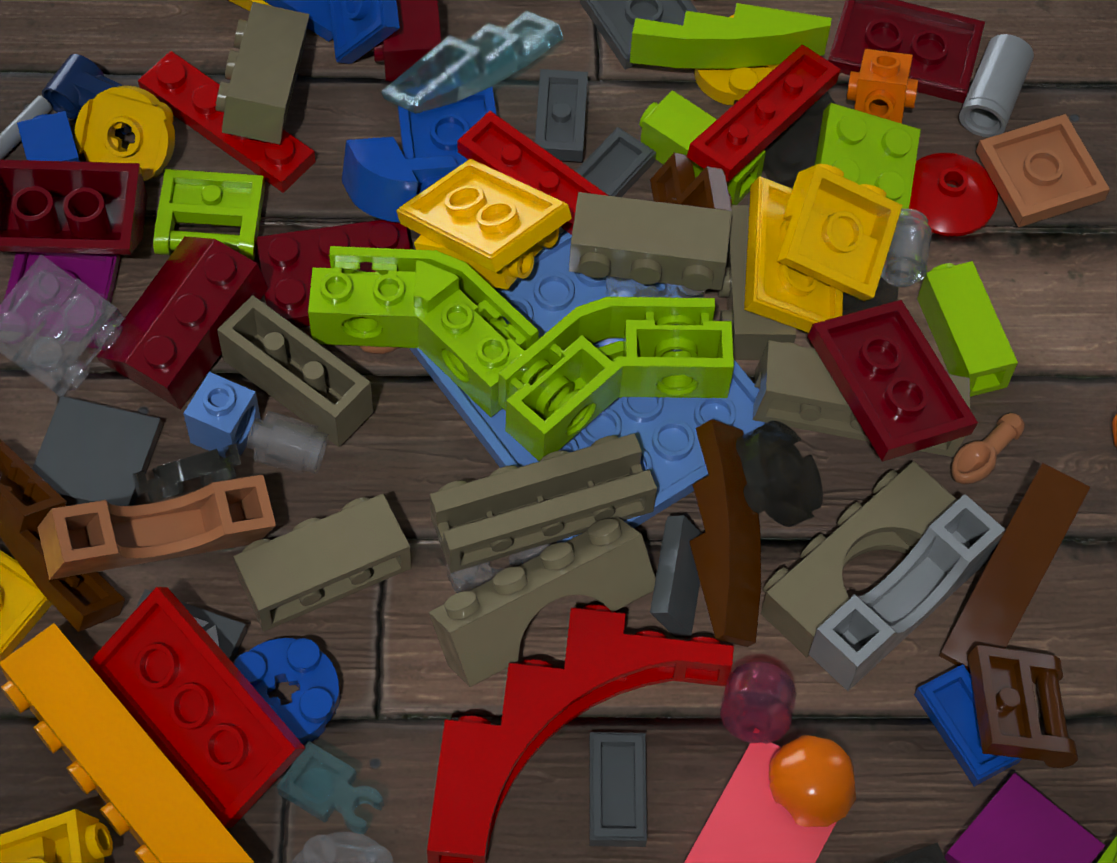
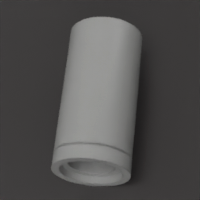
[959,34,1034,138]

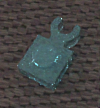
[277,741,384,835]

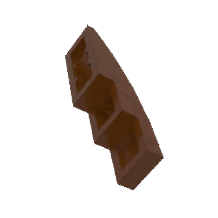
[689,419,761,647]
[0,439,125,632]
[939,463,1090,673]

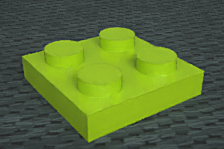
[815,103,921,224]

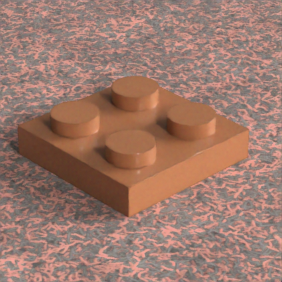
[976,114,1110,228]

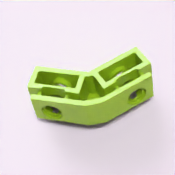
[308,246,539,417]
[498,297,734,461]

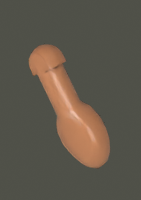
[951,413,1025,484]

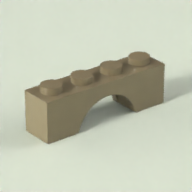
[761,461,957,658]
[429,516,656,687]

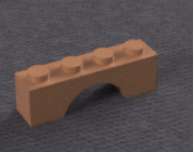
[37,475,276,580]

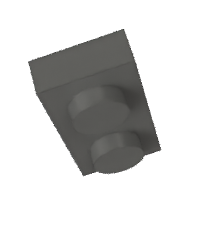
[535,69,588,162]

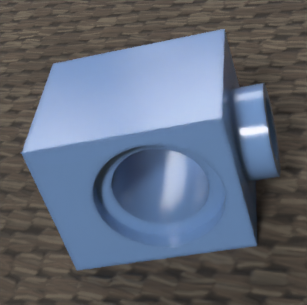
[183,372,261,463]

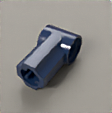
[42,54,133,135]

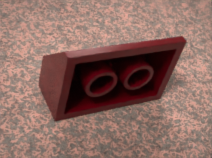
[0,160,148,255]
[96,236,268,410]

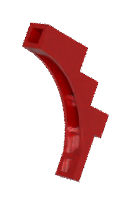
[427,605,734,863]

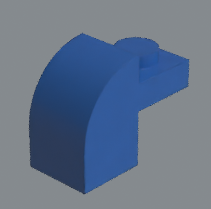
[341,137,458,223]

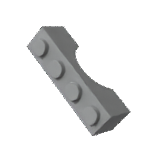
[809,494,1005,691]

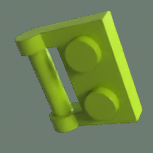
[153,169,265,261]

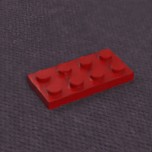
[88,587,306,828]

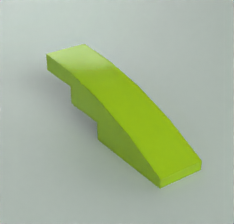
[630,3,832,69]

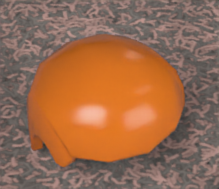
[769,735,856,827]

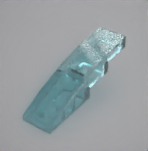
[381,10,563,114]

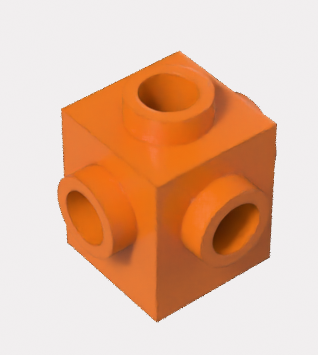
[847,49,918,124]

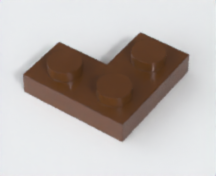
[650,153,732,211]

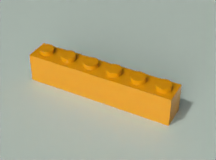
[0,623,254,863]

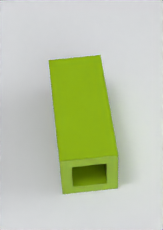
[639,90,766,205]
[917,261,1018,397]

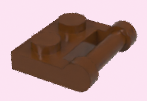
[968,645,1078,768]

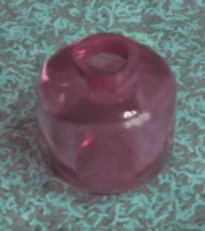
[720,662,797,744]

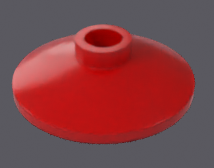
[908,153,998,237]

